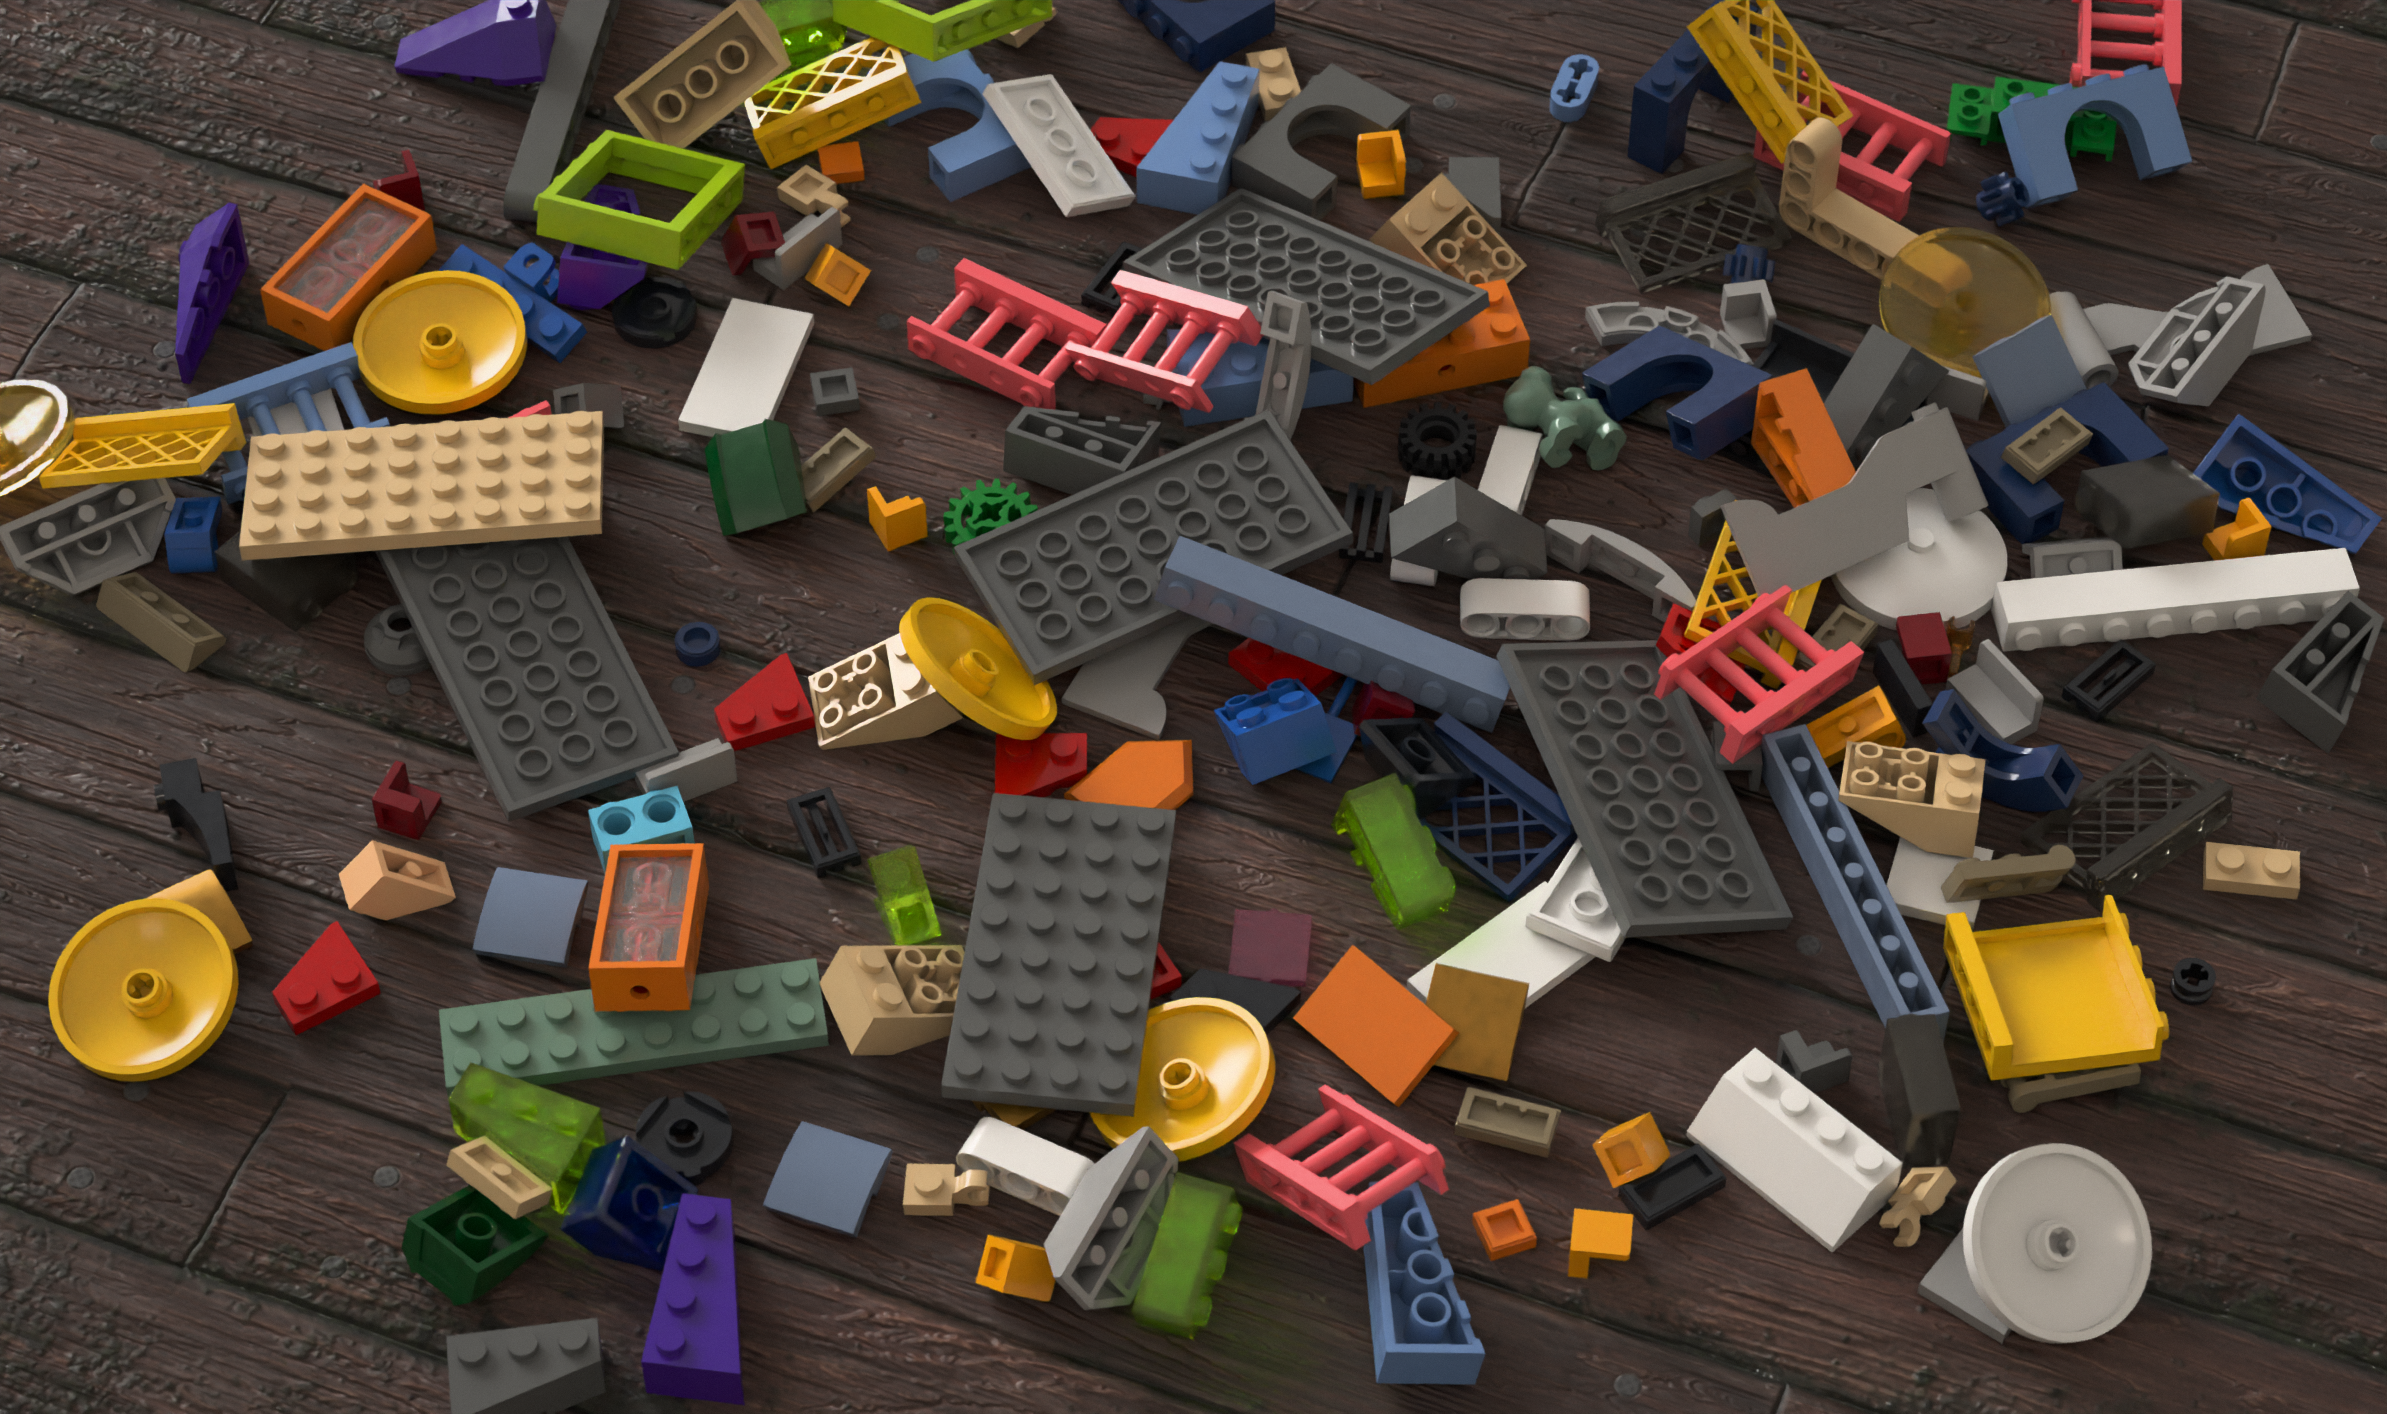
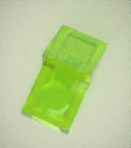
[867,845,942,945]

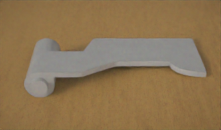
[2037,264,2312,390]
[1720,402,1988,597]
[1062,615,1213,740]

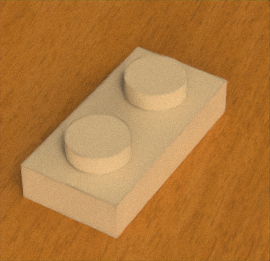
[1246,47,1301,121]
[2203,842,2300,900]
[446,1135,553,1219]

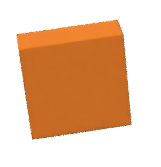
[818,141,865,184]
[1472,1199,1537,1261]

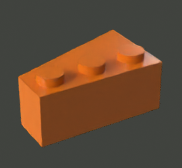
[1751,368,1856,508]

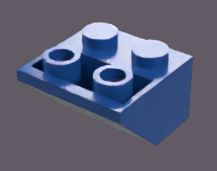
[1214,678,1337,785]

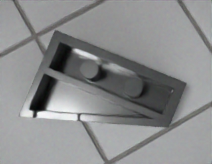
[1824,324,1950,469]
[1003,406,1161,495]
[2256,591,2384,754]

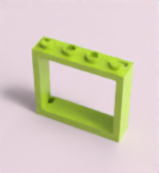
[832,0,1052,62]
[533,130,745,270]

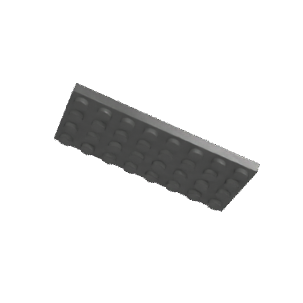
[1123,188,1490,385]
[954,409,1353,685]
[375,536,679,822]
[1496,640,1793,938]
[941,793,1176,1117]

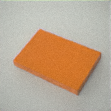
[1293,945,1459,1107]

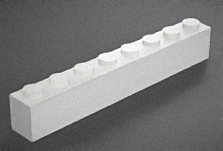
[1991,548,2360,652]

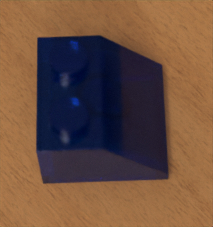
[560,1136,699,1271]

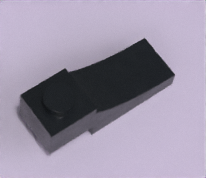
[154,758,238,892]

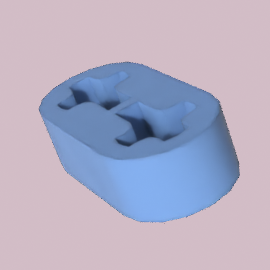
[1549,54,1599,122]

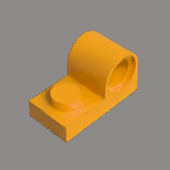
[1806,686,1906,768]

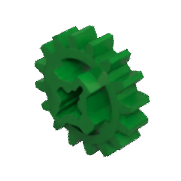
[943,478,1038,555]

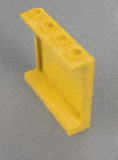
[1943,895,2169,1080]

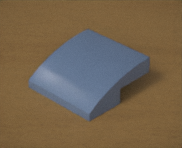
[1972,315,2087,427]
[472,867,589,968]
[763,1121,893,1238]

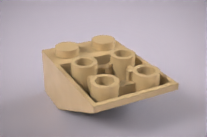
[1369,173,1527,285]
[808,633,963,750]
[1838,741,1986,858]
[819,945,965,1056]

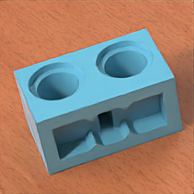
[588,786,695,873]

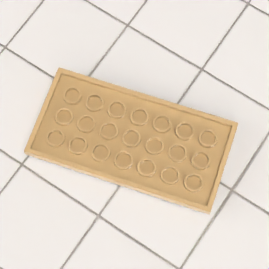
[239,411,604,561]

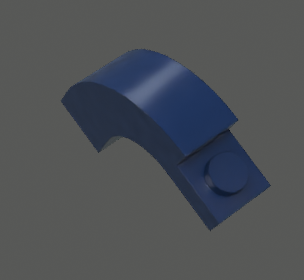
[1922,689,2084,812]

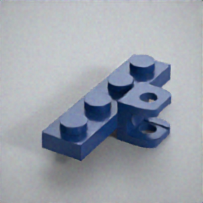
[438,243,587,363]

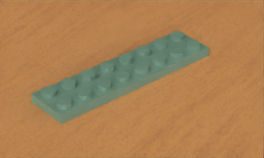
[439,958,829,1098]

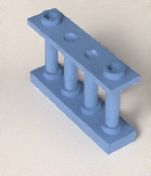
[187,342,390,504]

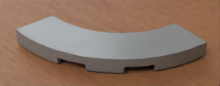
[1585,302,1754,366]

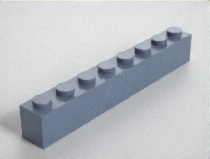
[1154,536,1510,733]
[1761,724,1950,1056]

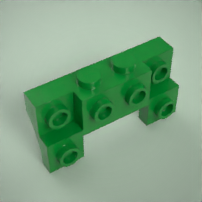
[1946,77,2117,162]

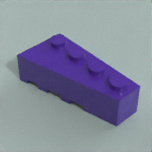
[641,1193,744,1405]

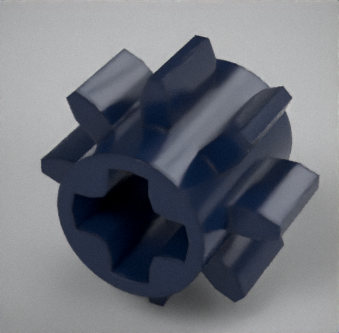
[1976,172,2029,227]
[1723,245,1776,284]

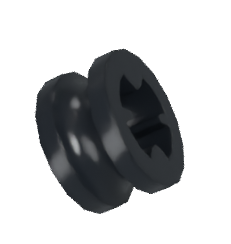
[2170,958,2216,1005]

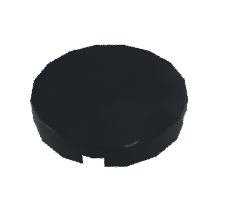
[611,277,698,349]

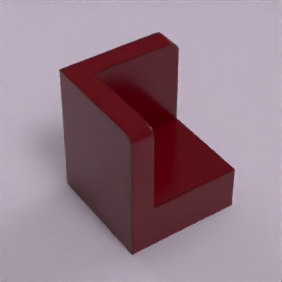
[372,149,425,211]
[720,211,785,276]
[1896,612,1952,685]
[1352,680,1415,736]
[371,760,442,841]

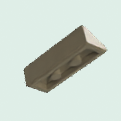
[96,572,226,673]

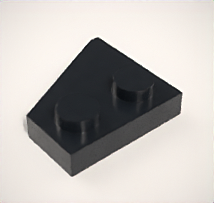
[1170,969,1301,1035]

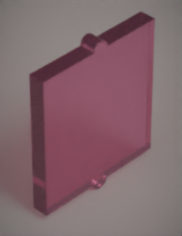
[1228,908,1312,987]

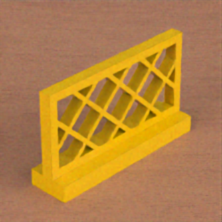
[1687,0,1853,164]
[744,37,921,170]
[39,403,246,489]
[1684,500,1821,689]

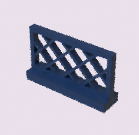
[1373,712,1578,902]

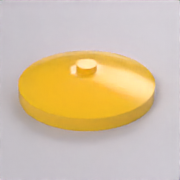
[353,270,527,415]
[899,597,1057,740]
[48,898,239,1082]
[1090,997,1275,1162]

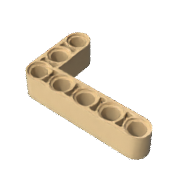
[1779,117,1972,310]

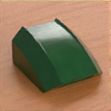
[705,419,807,536]
[401,1185,549,1306]

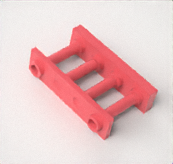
[2070,0,2182,108]
[1753,71,1951,222]
[907,258,1106,410]
[1064,270,1263,413]
[1654,584,1864,764]
[1233,1084,1449,1251]

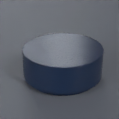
[675,622,721,667]

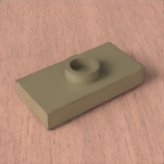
[2001,407,2093,485]
[801,427,877,513]
[1792,604,1879,672]
[1454,1087,1561,1158]

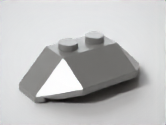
[2128,276,2266,406]
[0,478,176,597]
[1044,1126,1178,1310]

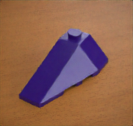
[394,0,557,86]
[557,184,650,310]
[175,203,250,384]

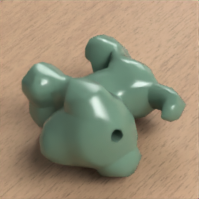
[1503,366,1627,471]

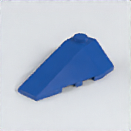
[2185,414,2382,554]

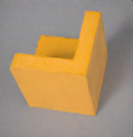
[1356,130,1406,199]
[805,242,871,306]
[867,486,928,552]
[2202,497,2272,561]
[1592,1112,1670,1188]
[1568,1209,1633,1278]
[975,1235,1055,1302]

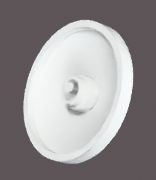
[1831,488,2007,632]
[1963,1143,2152,1344]

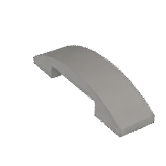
[1244,291,1312,440]
[1545,519,1696,623]

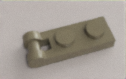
[1941,845,2076,903]
[2000,1063,2141,1113]

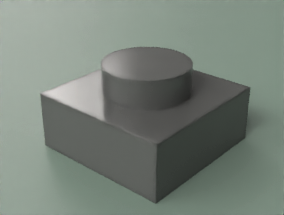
[810,367,860,416]
[1688,488,1737,546]

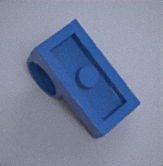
[164,497,222,574]

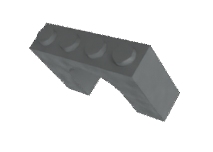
[1232,63,1411,221]

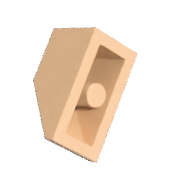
[339,840,456,920]

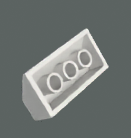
[1686,1048,1902,1253]

